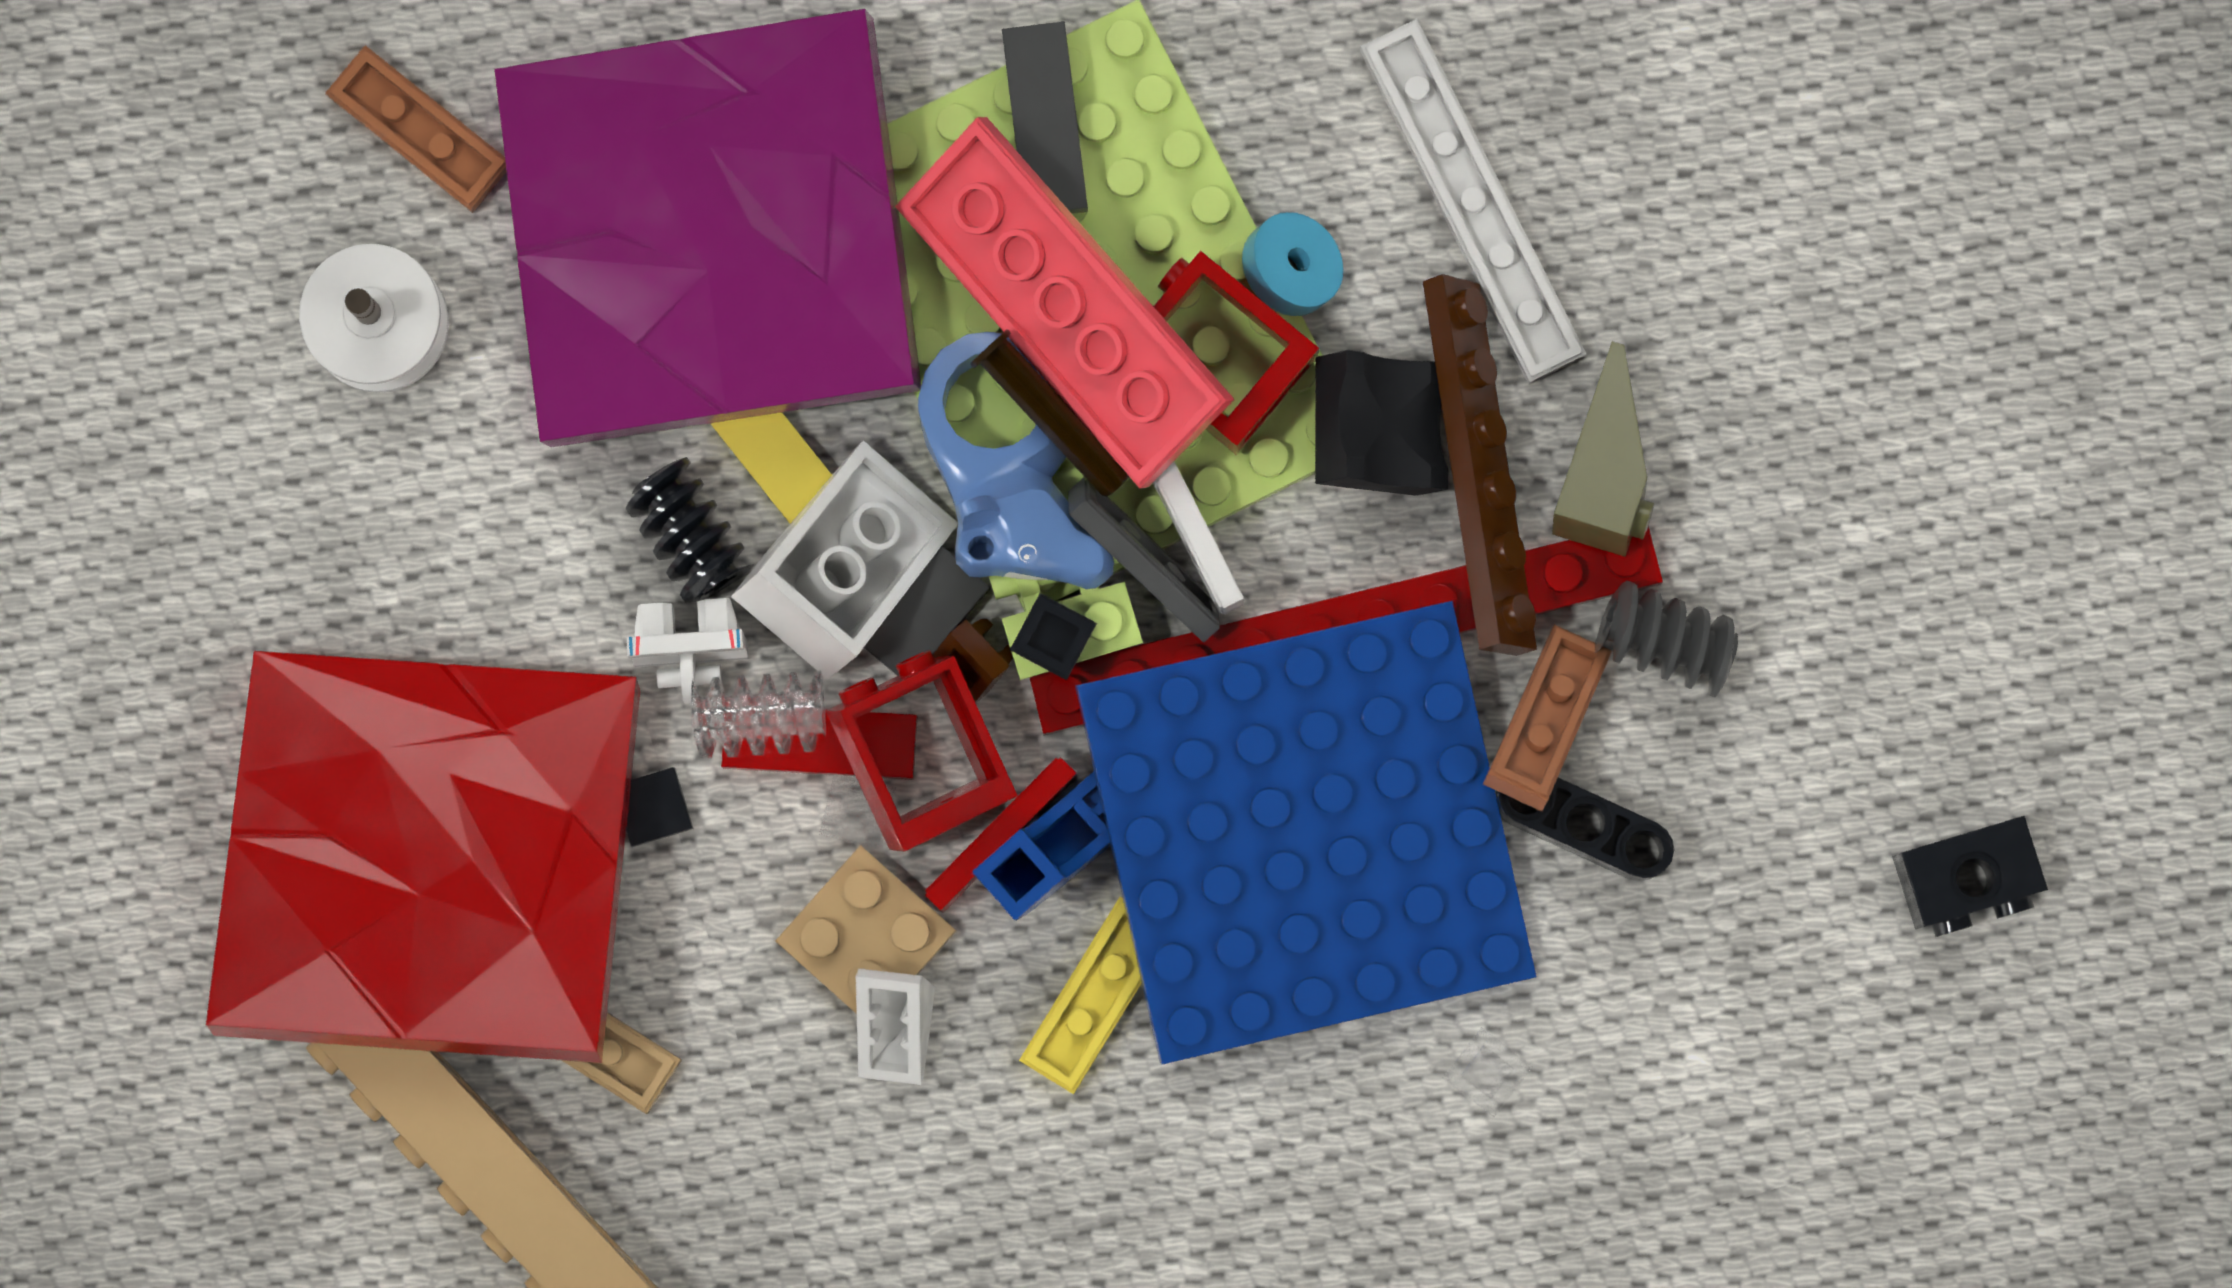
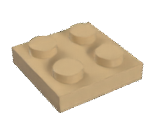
[775,845,956,1014]

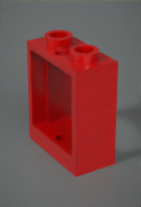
[1153,250,1319,455]
[826,650,1018,852]

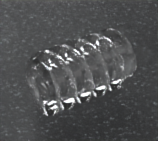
[691,671,826,759]

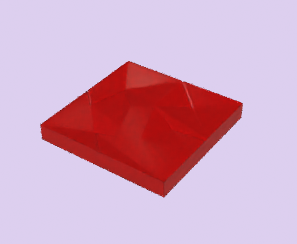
[206,651,640,1063]

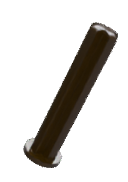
[970,329,1129,497]

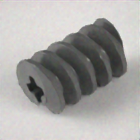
[1595,580,1738,697]

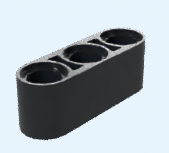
[1496,777,1674,881]

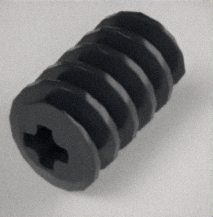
[626,457,755,603]

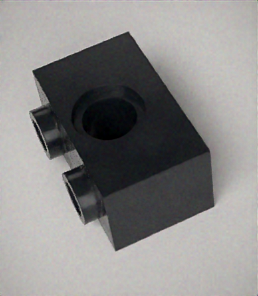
[1892,816,2048,937]

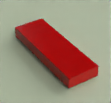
[721,704,918,780]
[925,757,1077,913]

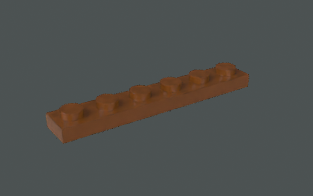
[1423,274,1537,656]

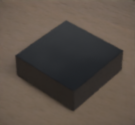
[1010,593,1097,680]
[626,767,694,847]

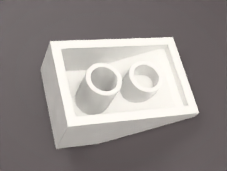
[731,441,958,679]

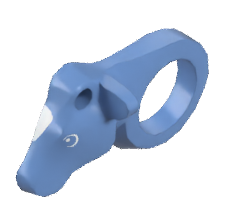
[918,332,1114,589]

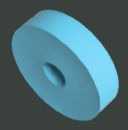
[1242,212,1343,316]

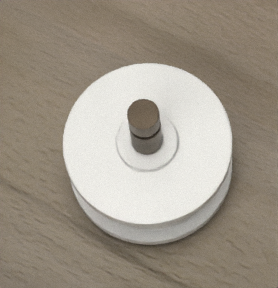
[299,244,449,392]

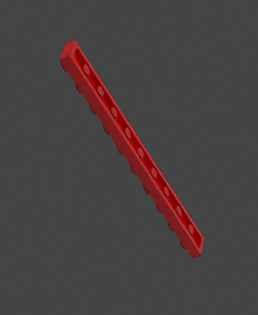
[1029,526,1663,736]

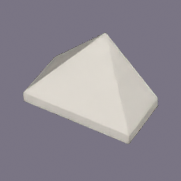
[856,969,935,1085]

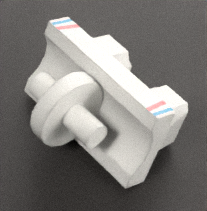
[627,598,748,704]

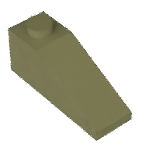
[1552,341,1655,557]

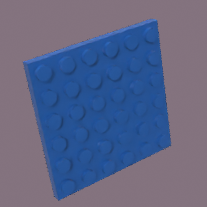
[1075,601,1537,1065]

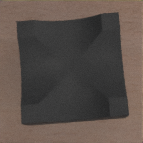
[1315,350,1448,496]

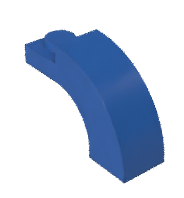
[972,771,1111,921]

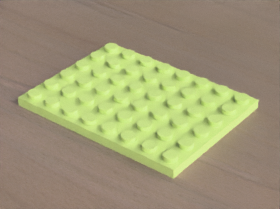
[887,0,1322,611]

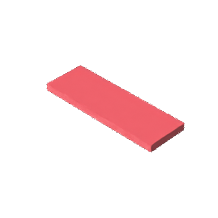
[895,117,1234,489]

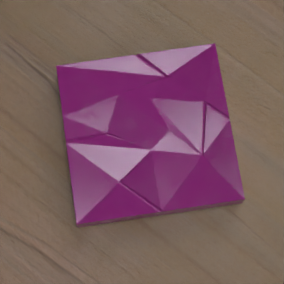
[494,8,921,447]

